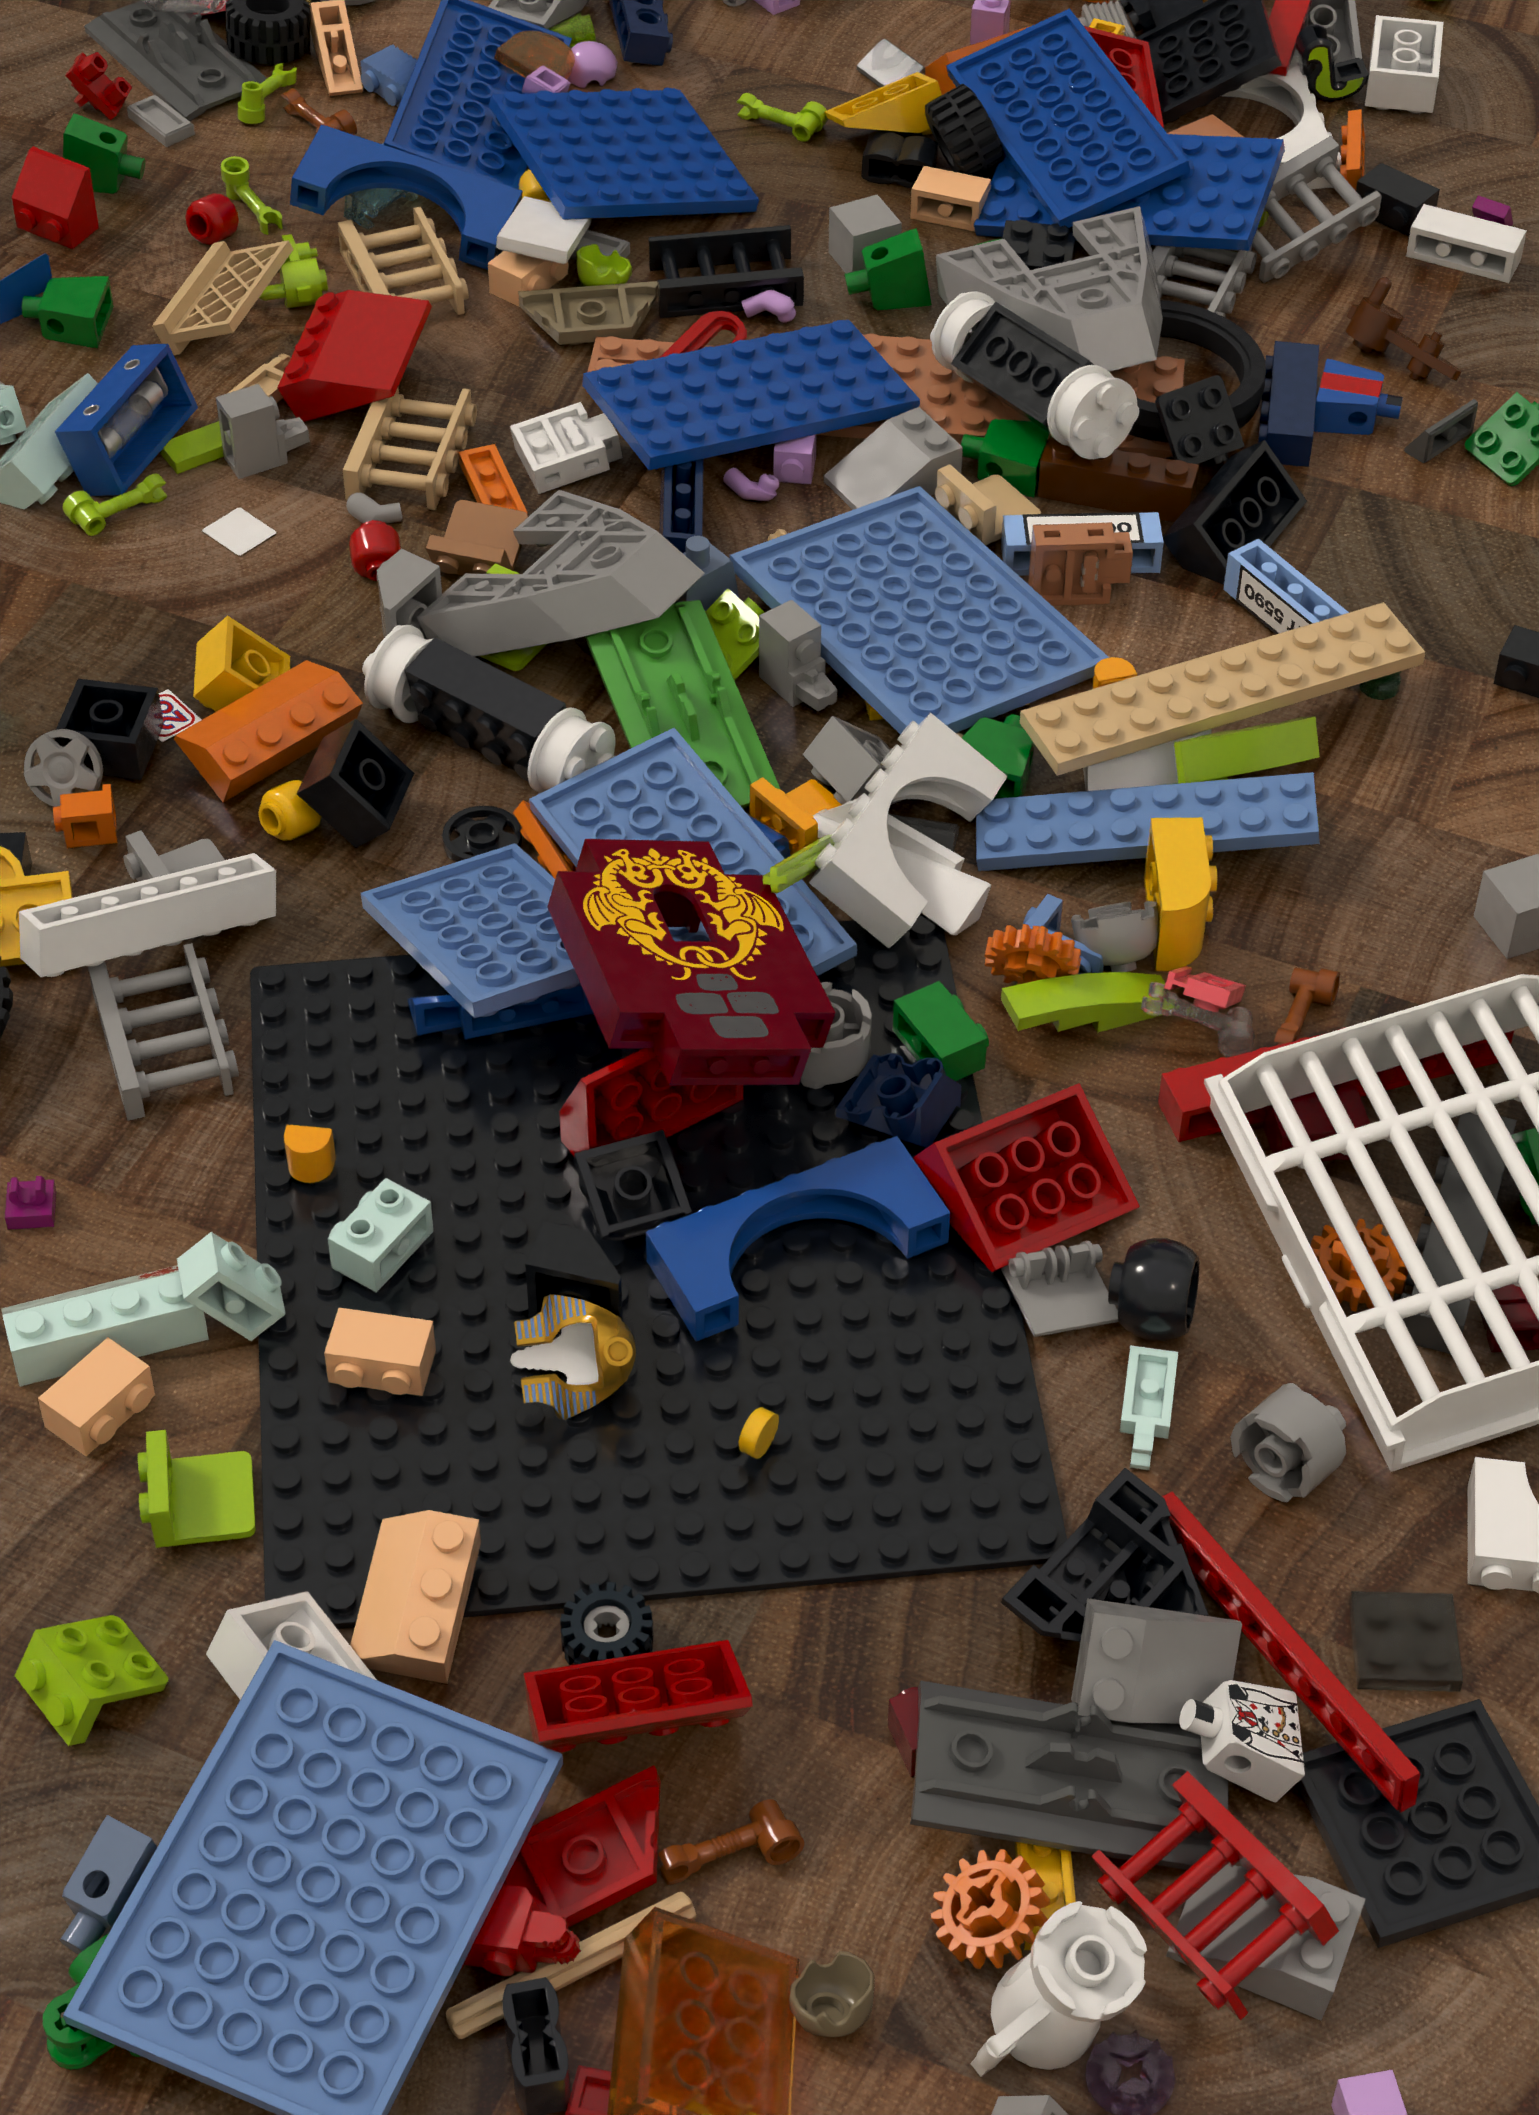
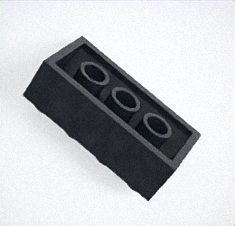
[1163,440,1307,585]

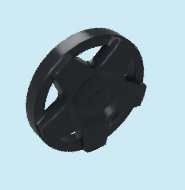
[442,806,522,862]

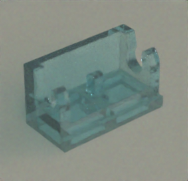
[344,188,418,230]

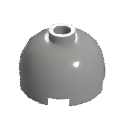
[1071,901,1160,972]

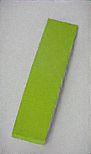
[1174,716,1320,784]
[1001,972,1179,1033]

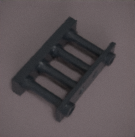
[648,225,804,318]

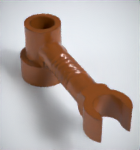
[281,88,357,135]
[1274,967,1340,1045]
[658,1799,805,1885]

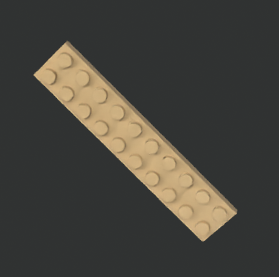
[1020,602,1425,776]

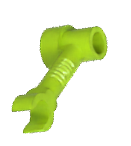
[238,63,297,124]
[737,93,828,142]
[221,156,283,235]
[63,473,167,536]

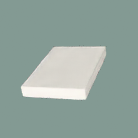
[496,196,592,264]

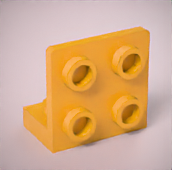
[750,777,842,856]

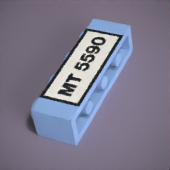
[1001,512,1164,576]
[1223,539,1349,634]

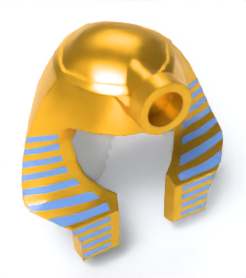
[510,1294,636,1420]

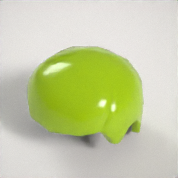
[576,244,632,286]

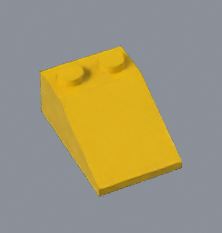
[825,72,942,135]

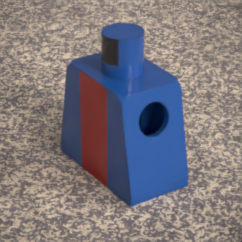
[1314,359,1403,435]

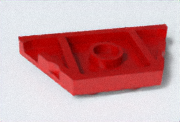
[503,1765,661,1927]

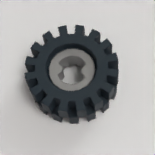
[560,1582,653,1665]

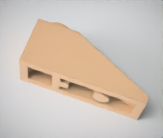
[310,0,363,96]

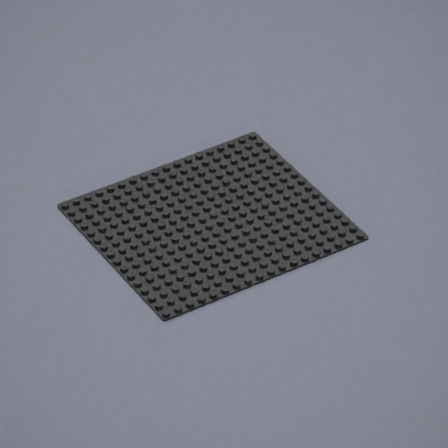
[250,915,1067,1629]

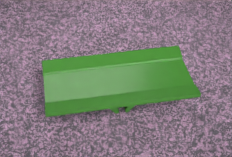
[585,600,780,808]

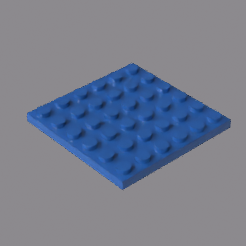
[489,88,759,219]

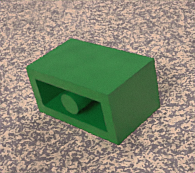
[893,981,989,1081]

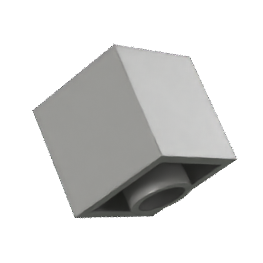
[828,194,902,273]
[1474,854,1539,959]

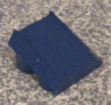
[836,1053,961,1148]

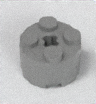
[801,982,872,1089]
[1231,1383,1346,1502]

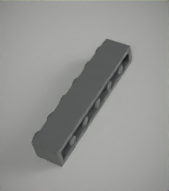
[1401,1112,1517,1354]

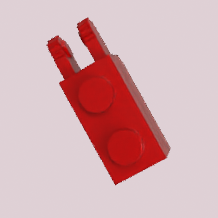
[461,1884,581,1976]

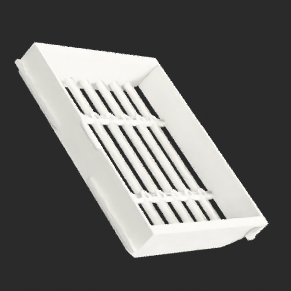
[1204,974,1539,1472]

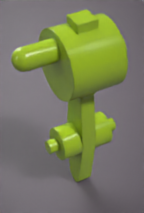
[259,234,328,308]

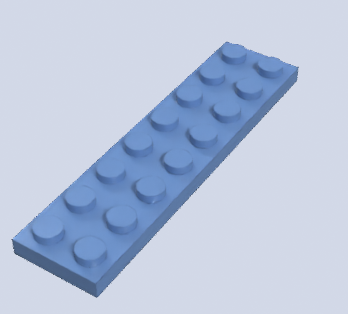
[976,772,1320,871]

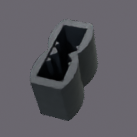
[861,131,938,188]
[503,1977,571,2115]

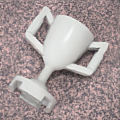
[970,1901,1147,2077]

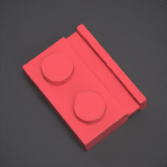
[1164,966,1246,1012]

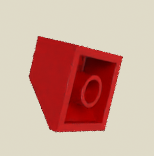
[12,146,99,249]

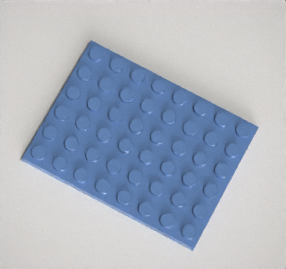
[730,486,1109,734]
[63,1640,563,2115]

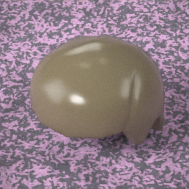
[789,1951,875,2037]

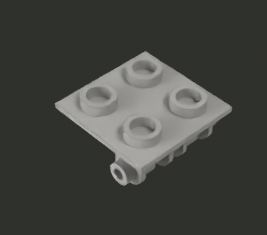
[1001,1241,1119,1337]

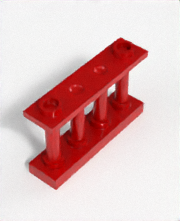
[1091,1771,1339,2021]

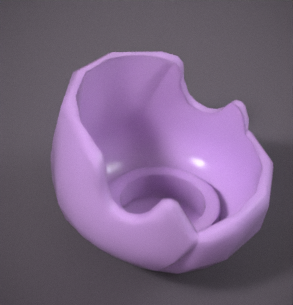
[563,41,618,88]

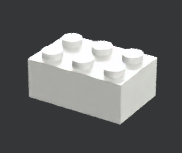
[1365,15,1444,114]

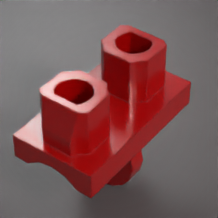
[65,52,132,120]

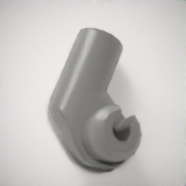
[346,493,402,524]

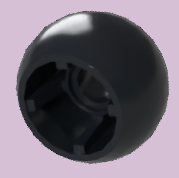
[1108,1238,1200,1341]

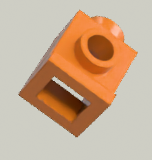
[53,784,118,848]

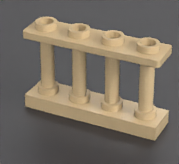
[338,207,469,315]
[343,388,477,510]

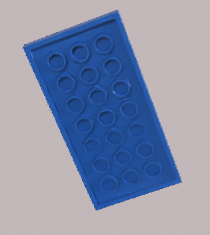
[383,0,572,189]
[946,8,1190,228]
[974,134,1285,251]
[582,320,920,470]

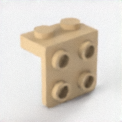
[935,464,1041,545]

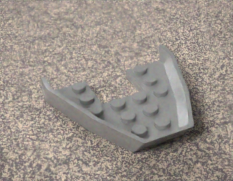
[936,206,1163,372]
[417,490,705,657]

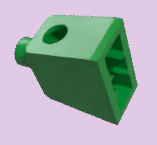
[63,113,146,194]
[844,228,932,310]
[22,276,114,348]
[961,419,1052,498]
[962,714,1035,799]

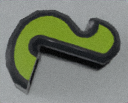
[1296,24,1369,101]

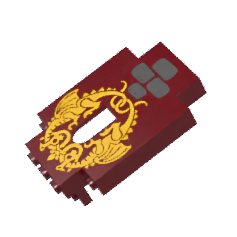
[547,839,836,1086]

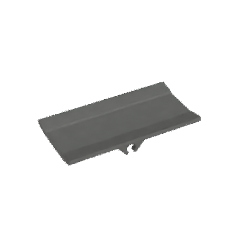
[84,0,268,121]
[910,1681,1228,1870]

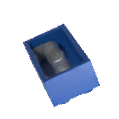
[55,344,198,496]

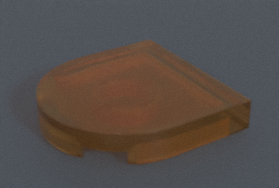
[494,30,575,79]

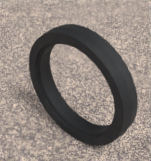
[1129,300,1266,443]

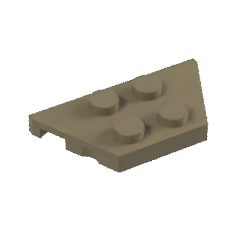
[518,281,658,345]

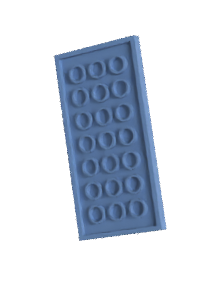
[529,728,857,976]

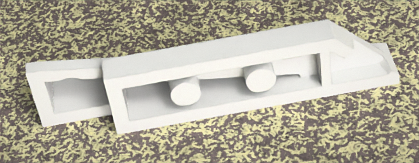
[813,798,991,935]

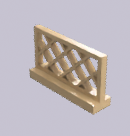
[152,240,294,355]

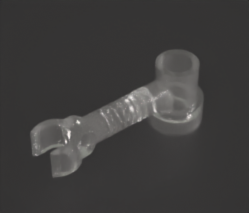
[1141,982,1255,1057]

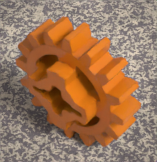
[984,924,1081,985]
[1311,1218,1408,1312]
[931,1849,1050,1969]

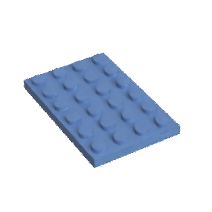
[361,843,580,1018]

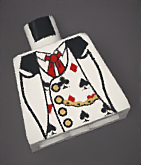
[1179,1680,1305,1802]

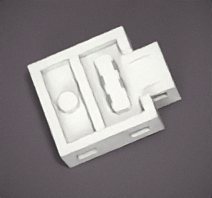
[510,402,623,494]

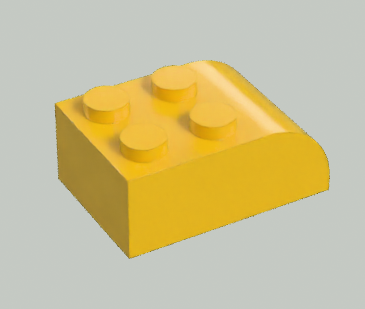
[1144,817,1217,971]

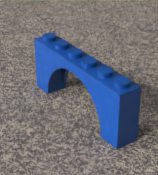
[290,124,523,270]
[646,1136,950,1342]

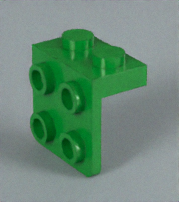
[1464,392,1539,486]

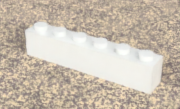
[19,853,276,977]

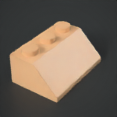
[350,1510,481,1684]

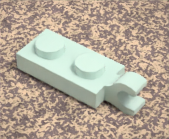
[1120,1345,1178,1470]

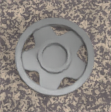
[24,729,103,807]

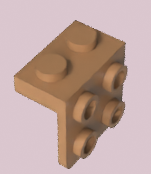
[426,500,528,576]

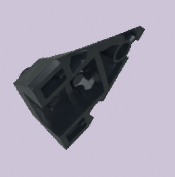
[1001,1468,1209,1642]

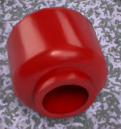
[185,193,239,245]
[349,520,401,581]

